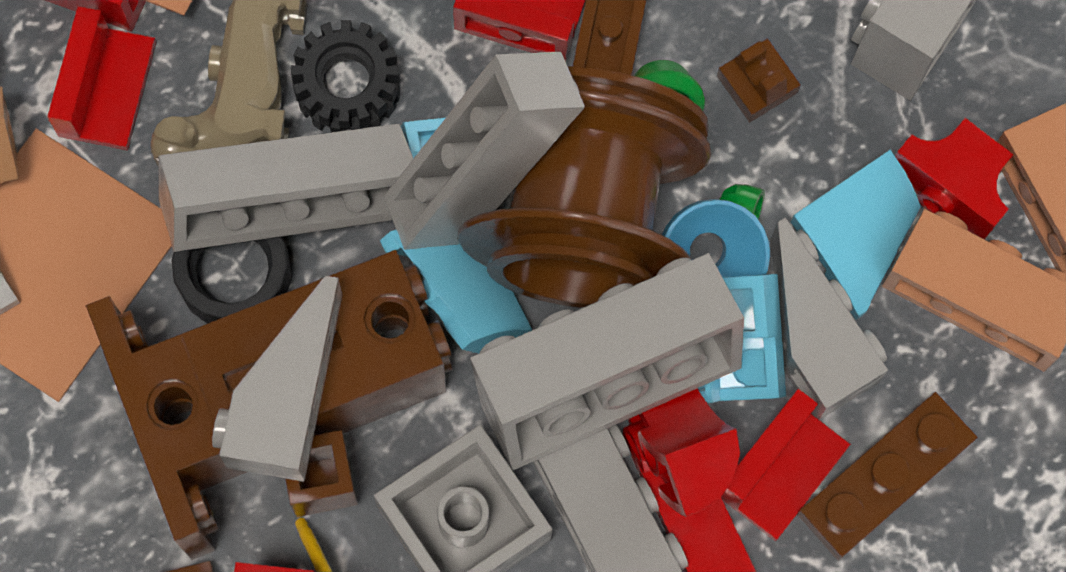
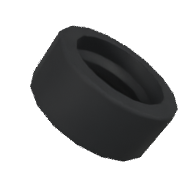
[171,237,292,324]

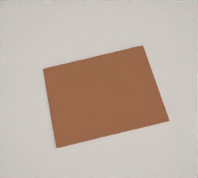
[0,129,172,402]

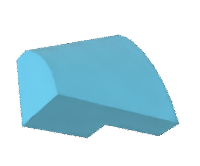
[791,150,921,320]
[380,230,532,354]
[697,274,786,403]

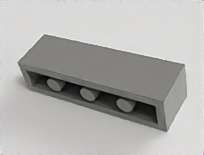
[384,52,585,250]
[159,124,413,252]
[533,425,688,572]

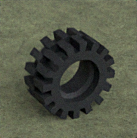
[291,20,401,133]

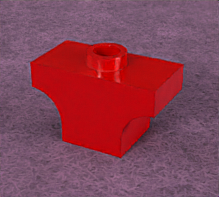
[895,118,1014,240]

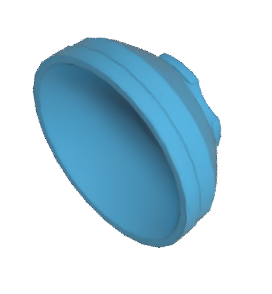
[662,199,770,278]

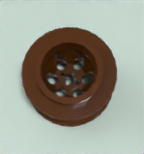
[457,66,712,308]

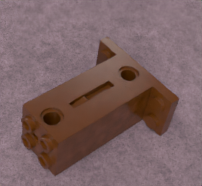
[86,250,452,560]

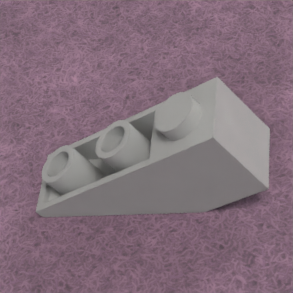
[771,217,888,420]

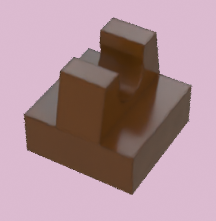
[717,38,801,123]

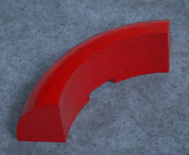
[623,389,740,517]

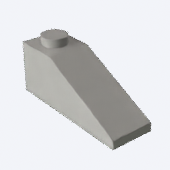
[212,276,343,482]

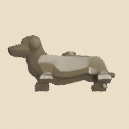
[151,0,308,167]

